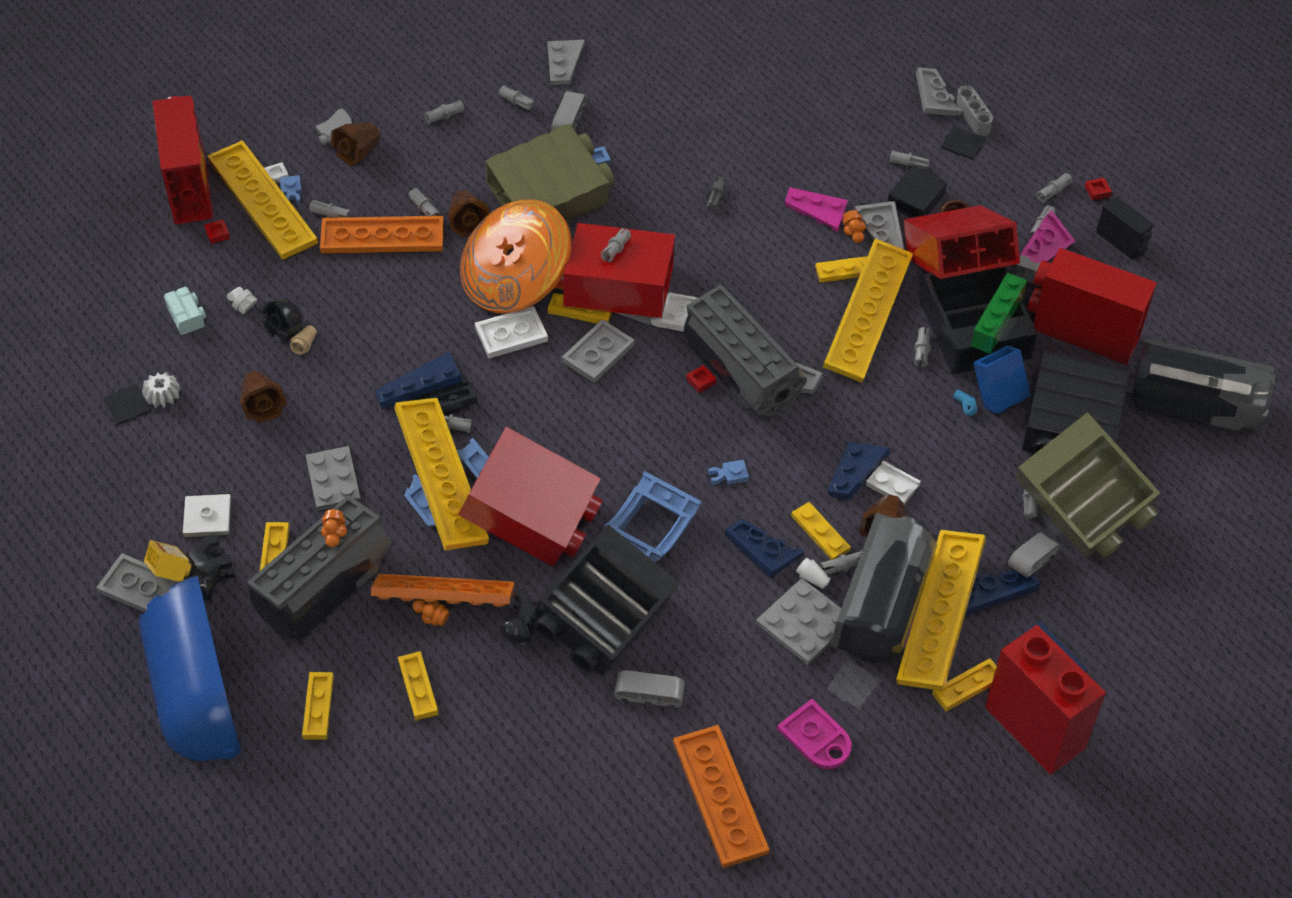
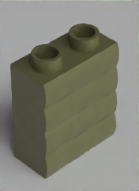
[486,124,614,222]
[1016,412,1160,559]

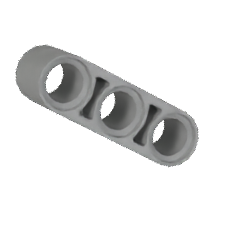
[956,86,993,136]
[551,91,586,131]
[1008,532,1060,578]
[614,670,685,707]

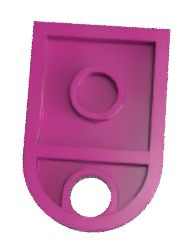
[777,699,851,769]

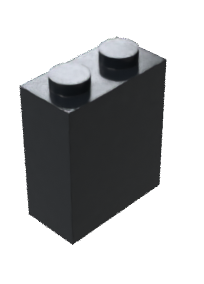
[887,165,947,218]
[1096,197,1153,260]

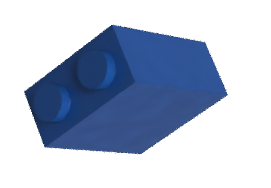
[973,345,1031,413]

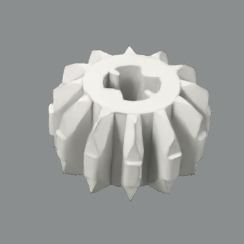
[142,372,180,408]

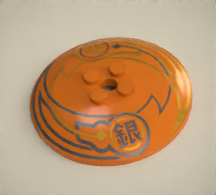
[460,199,572,314]

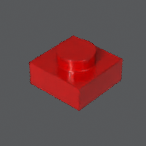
[1084,178,1112,201]
[204,219,230,244]
[686,365,716,393]

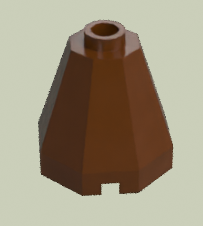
[331,123,380,166]
[448,190,490,238]
[239,371,287,423]
[859,494,906,538]

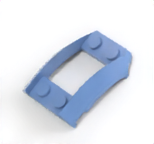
[404,438,489,527]
[605,471,702,562]

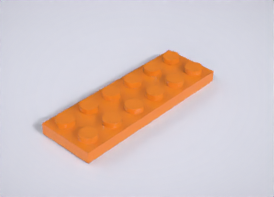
[320,216,444,254]
[371,574,515,607]
[673,725,770,869]

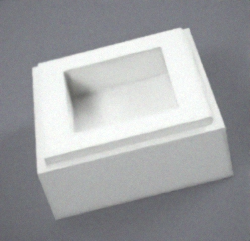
[264,162,289,183]

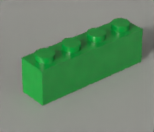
[971,272,1027,354]

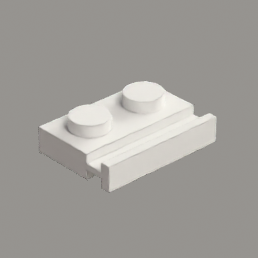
[866,461,921,505]

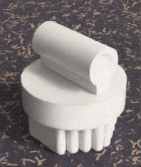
[227,287,257,314]

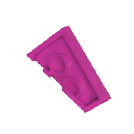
[785,187,848,232]
[1019,210,1075,263]

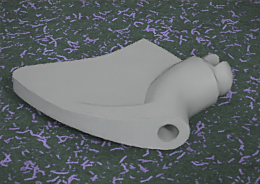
[316,109,352,146]

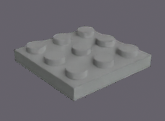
[756,578,841,665]

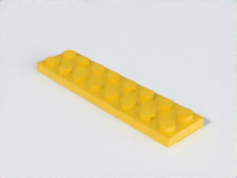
[208,140,318,260]
[823,239,913,383]
[394,398,489,550]
[896,530,986,691]

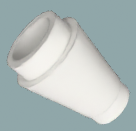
[796,558,831,589]

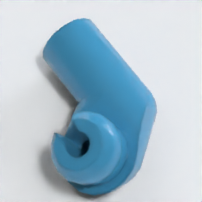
[953,389,977,416]

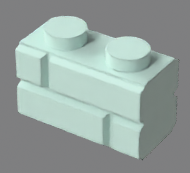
[164,286,206,335]

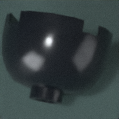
[262,299,302,342]

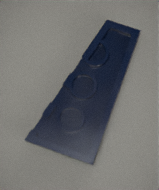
[375,352,463,409]
[965,570,1040,616]

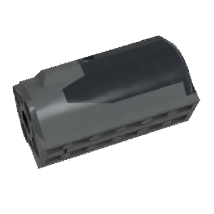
[683,284,807,417]
[1131,338,1275,432]
[247,495,393,638]
[831,513,937,662]

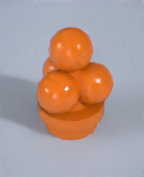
[842,210,866,243]
[321,509,347,548]
[412,599,450,627]

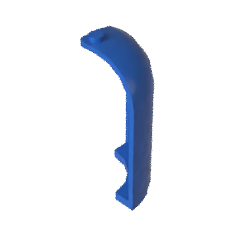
[139,576,241,761]

